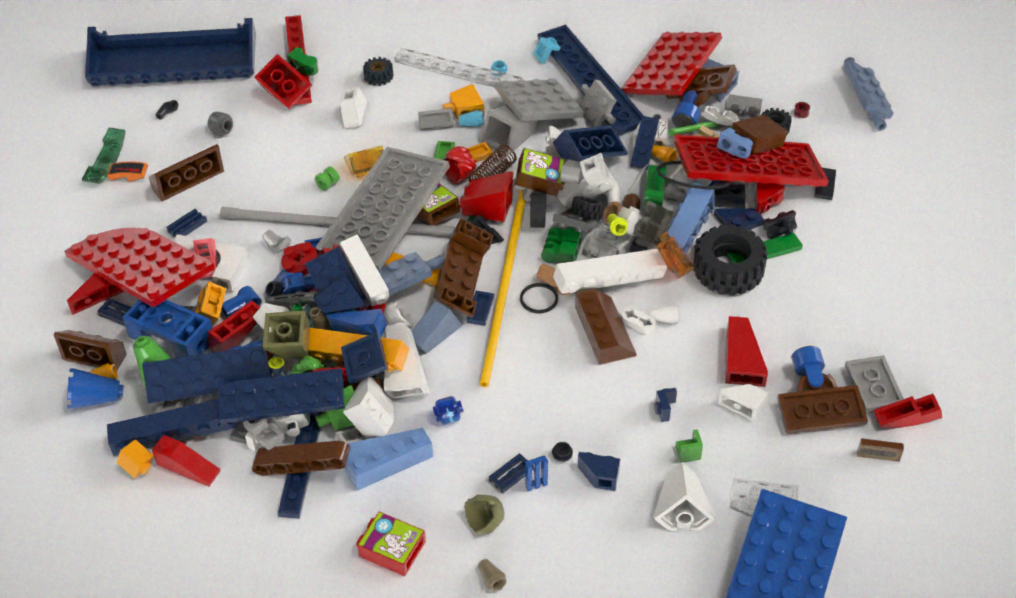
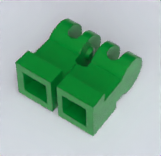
[541,227,582,263]

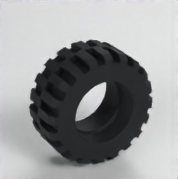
[693,224,767,295]

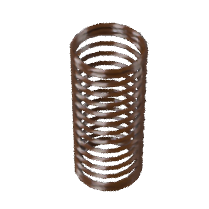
[468,144,517,183]

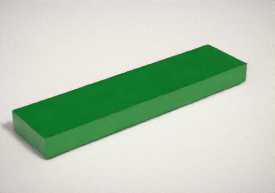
[727,233,803,264]

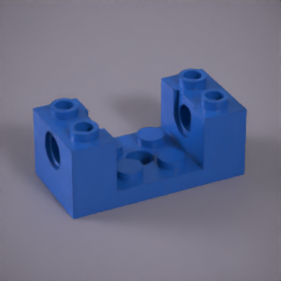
[123,300,212,358]

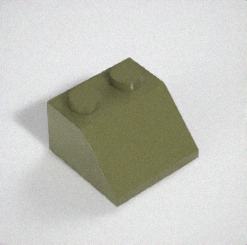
[263,311,310,358]

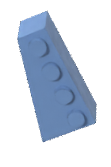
[345,428,433,491]

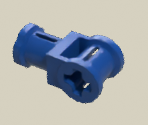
[280,272,316,295]

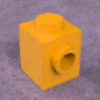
[116,440,154,479]

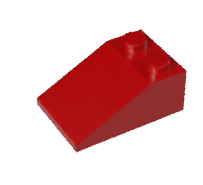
[254,54,312,109]

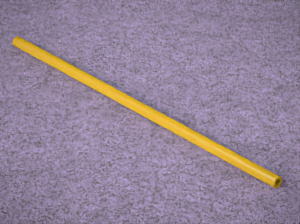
[479,190,526,387]

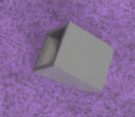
[480,105,538,156]

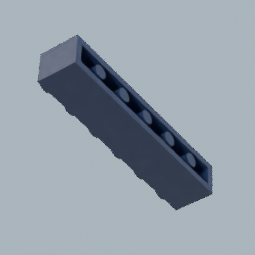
[107,399,237,456]

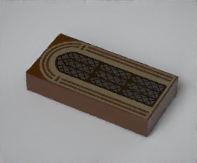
[857,438,904,462]

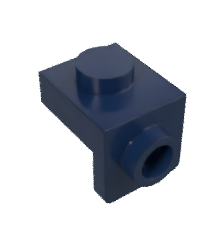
[654,388,677,422]

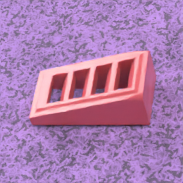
[193,238,218,279]

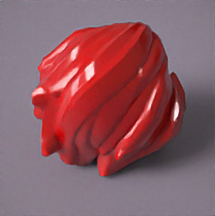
[443,146,477,184]

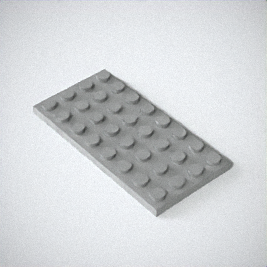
[315,147,450,270]

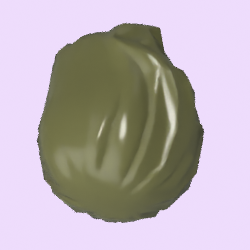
[464,494,505,535]

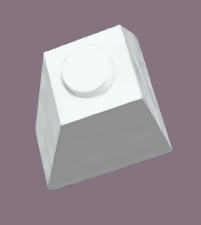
[654,462,716,531]

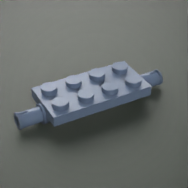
[843,57,894,131]
[360,252,443,307]

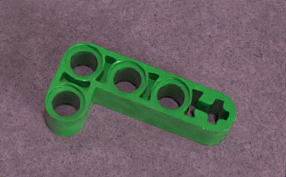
[643,165,667,220]

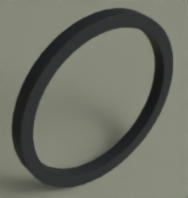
[520,283,558,314]

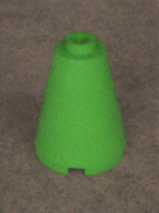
[133,336,172,390]

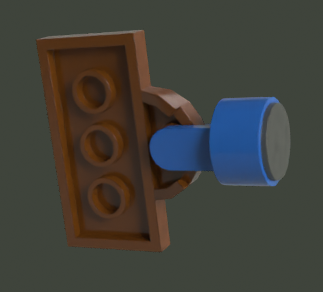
[665,64,737,128]
[777,346,868,434]

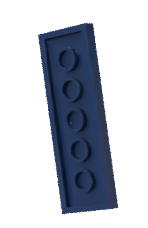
[142,345,270,404]
[219,368,345,424]

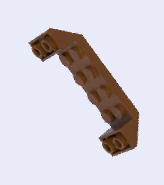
[433,218,493,318]

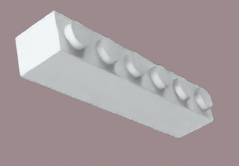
[553,249,668,294]

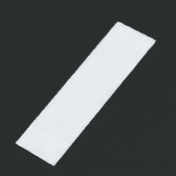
[622,164,648,201]

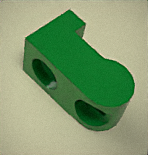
[287,47,319,76]

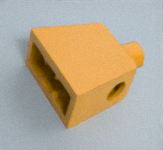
[442,84,485,120]

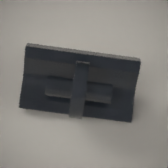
[763,210,797,239]

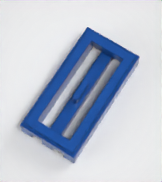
[525,456,548,492]

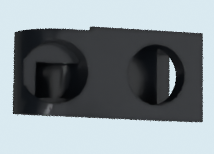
[714,185,746,208]

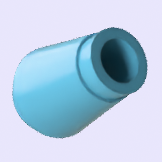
[459,110,484,127]

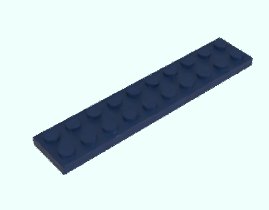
[537,24,644,136]

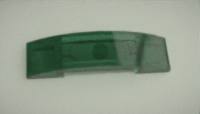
[82,127,126,184]

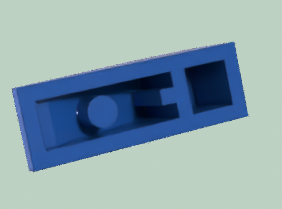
[327,309,387,337]

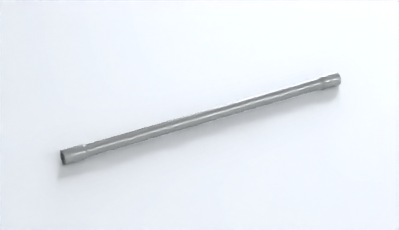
[220,207,455,237]

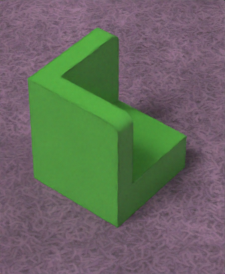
[675,429,703,463]

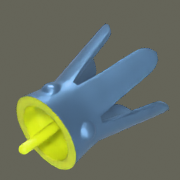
[268,357,288,377]

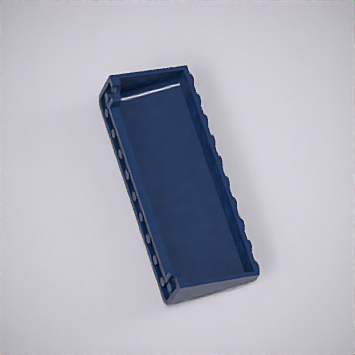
[85,18,256,87]

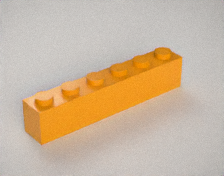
[308,328,409,372]

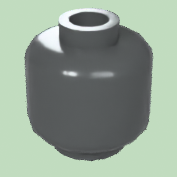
[207,111,233,135]

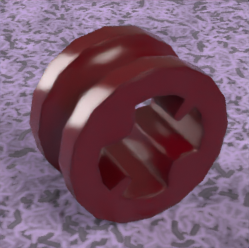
[794,102,810,118]

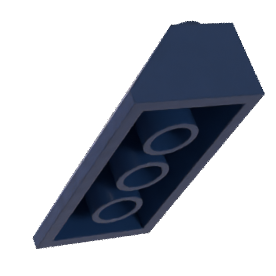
[552,125,628,162]

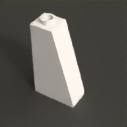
[340,235,389,306]
[384,322,429,399]

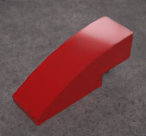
[873,393,943,428]

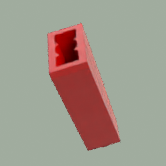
[725,316,768,387]

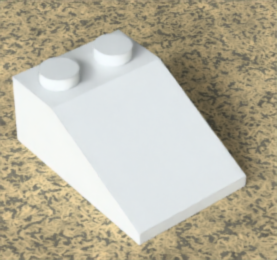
[343,377,394,439]

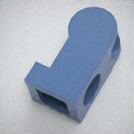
[717,127,753,158]

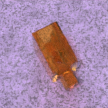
[657,232,695,278]

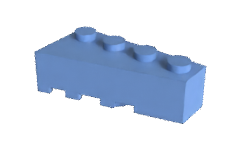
[662,182,715,257]

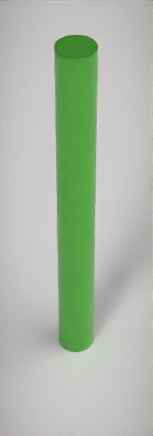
[669,121,719,136]

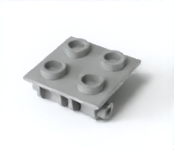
[726,94,763,120]

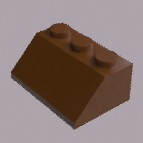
[53,330,127,370]

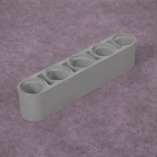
[560,159,584,184]

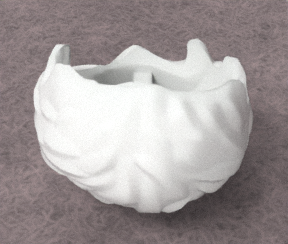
[383,303,414,329]

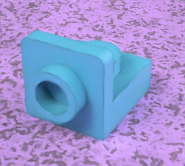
[533,37,560,64]

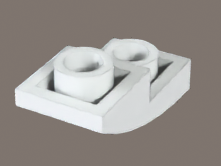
[701,105,739,126]

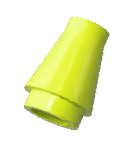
[607,214,628,236]

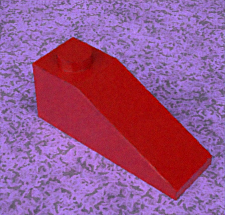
[67,273,125,315]
[208,301,261,352]
[152,435,221,487]

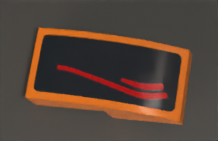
[107,161,148,182]

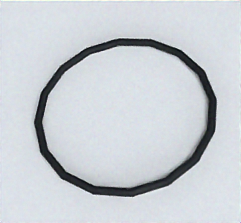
[656,161,732,190]

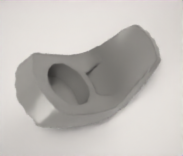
[262,230,291,253]

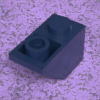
[577,452,620,491]

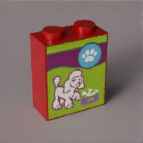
[356,511,426,576]

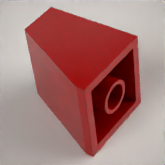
[459,171,513,222]

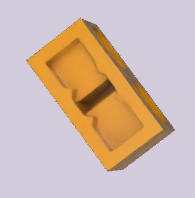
[195,281,226,326]

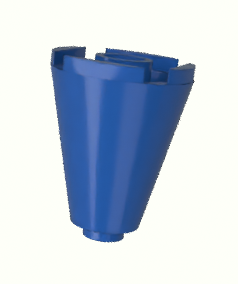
[67,368,124,409]

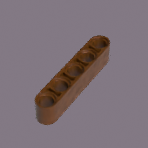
[252,441,350,476]

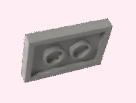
[845,355,904,413]

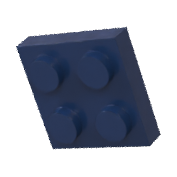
[341,332,388,384]

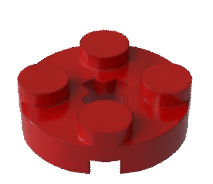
[281,242,319,276]

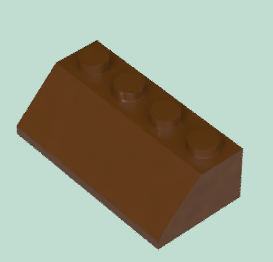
[149,144,224,201]
[575,288,637,365]

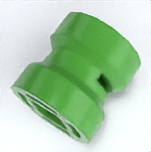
[315,166,340,191]

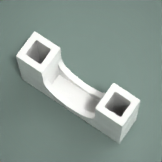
[174,234,249,293]

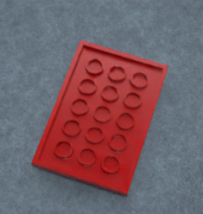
[621,32,722,96]

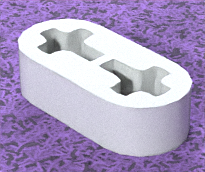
[621,307,656,335]

